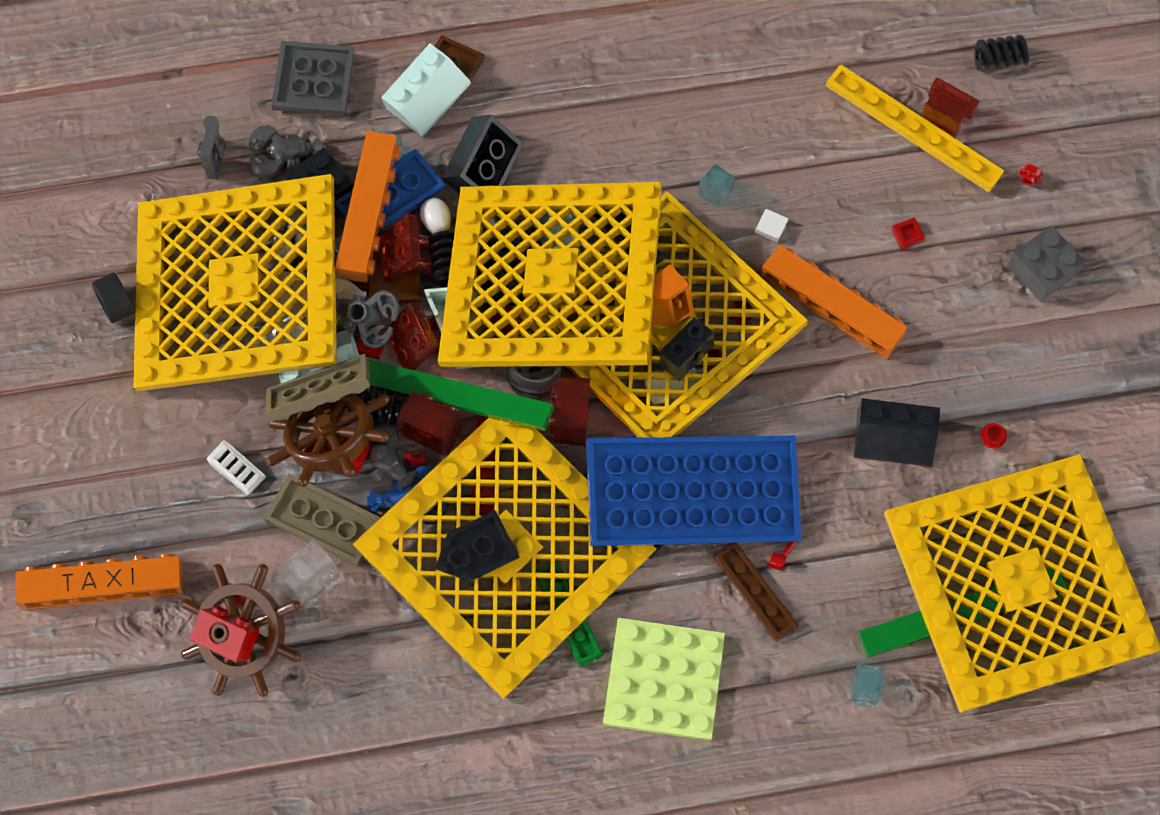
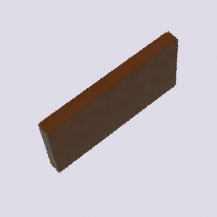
[369,210,422,304]

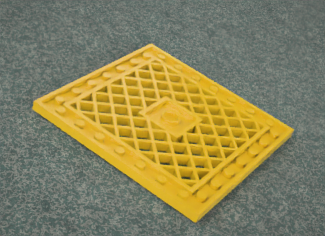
[133,174,337,392]
[438,182,662,367]
[518,191,808,438]
[353,417,657,699]
[884,454,1160,713]

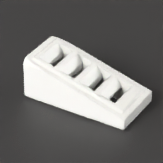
[207,440,266,496]

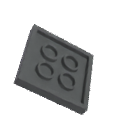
[271,41,355,116]

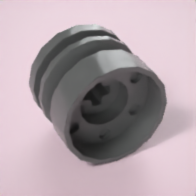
[506,333,562,399]

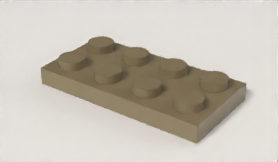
[266,354,370,422]
[263,473,381,567]

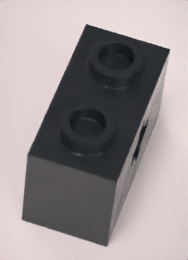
[659,317,714,382]

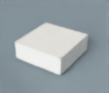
[755,209,789,243]

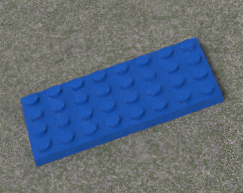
[586,435,802,547]

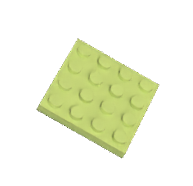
[603,618,725,741]

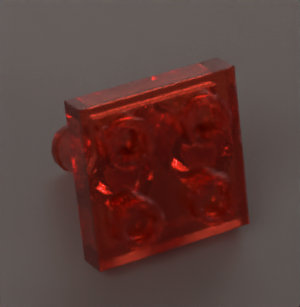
[380,213,432,282]
[385,301,441,371]

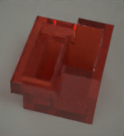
[921,77,980,138]

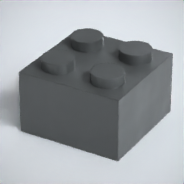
[1007,225,1085,302]

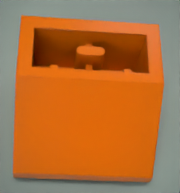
[651,264,694,326]

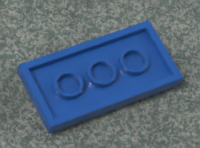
[334,148,445,233]

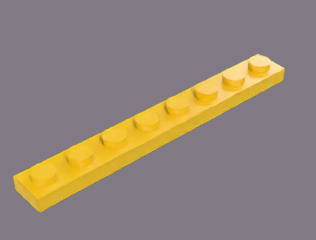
[826,64,1004,193]

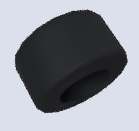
[92,273,135,323]

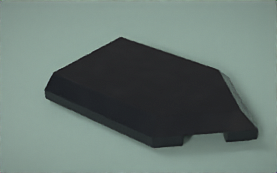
[435,510,520,582]

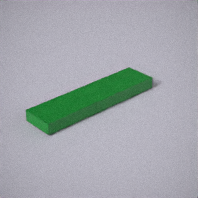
[536,561,603,668]

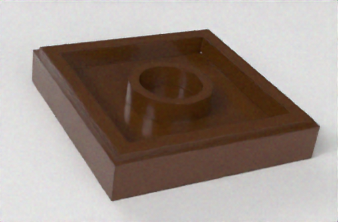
[434,35,485,96]

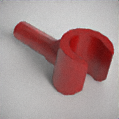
[405,452,427,471]
[768,542,797,570]

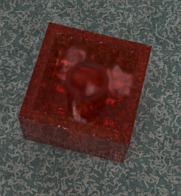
[549,376,590,446]
[397,391,461,457]

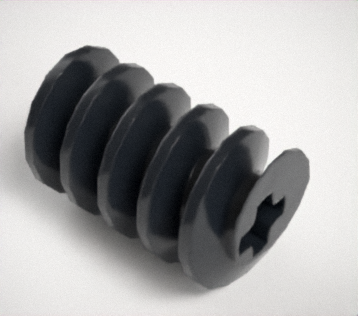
[974,34,1029,71]
[428,230,455,288]
[349,387,407,426]

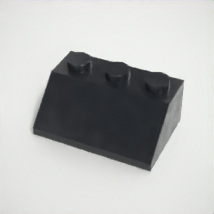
[442,114,524,193]
[854,398,940,467]

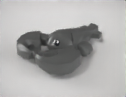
[249,125,324,179]
[336,290,400,349]
[360,423,417,490]

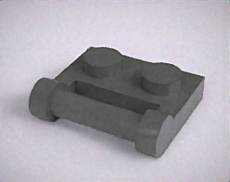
[197,116,226,180]

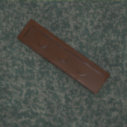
[713,543,798,642]

